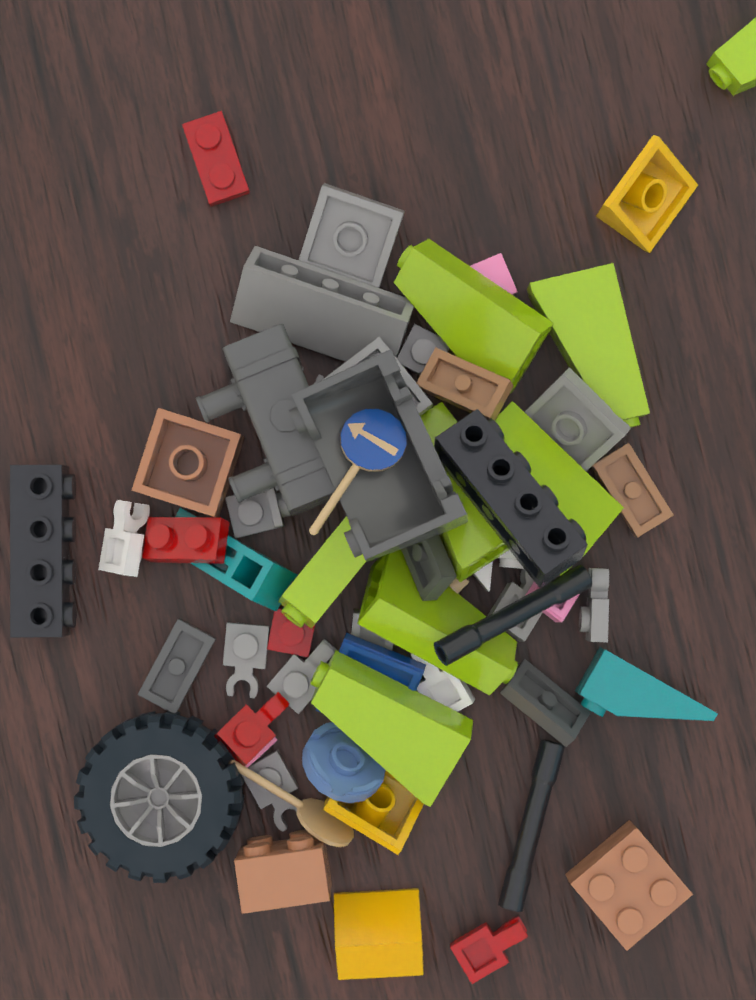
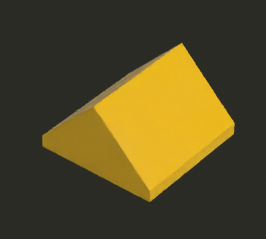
[596,135,698,253]
[323,771,424,855]
[334,888,423,980]

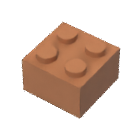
[131,408,245,517]
[565,820,693,951]
[234,829,332,914]

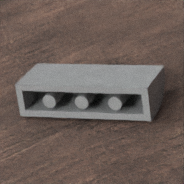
[230,246,414,362]

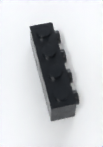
[434,409,588,588]
[10,465,77,638]

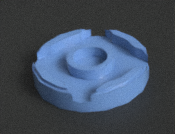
[302,722,386,803]

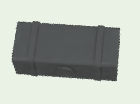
[195,324,335,516]

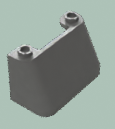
[289,349,468,562]

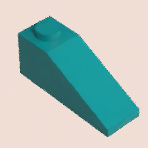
[175,508,298,612]
[575,647,718,721]

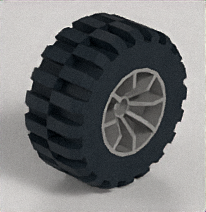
[74,711,245,883]

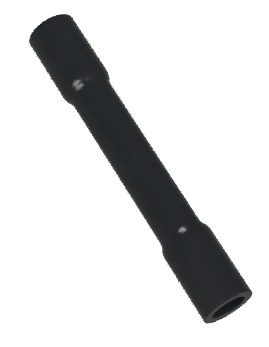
[434,565,592,666]
[498,739,565,912]

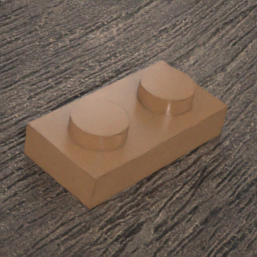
[416,347,513,421]
[591,443,674,538]

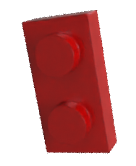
[182,111,250,207]
[142,517,230,564]

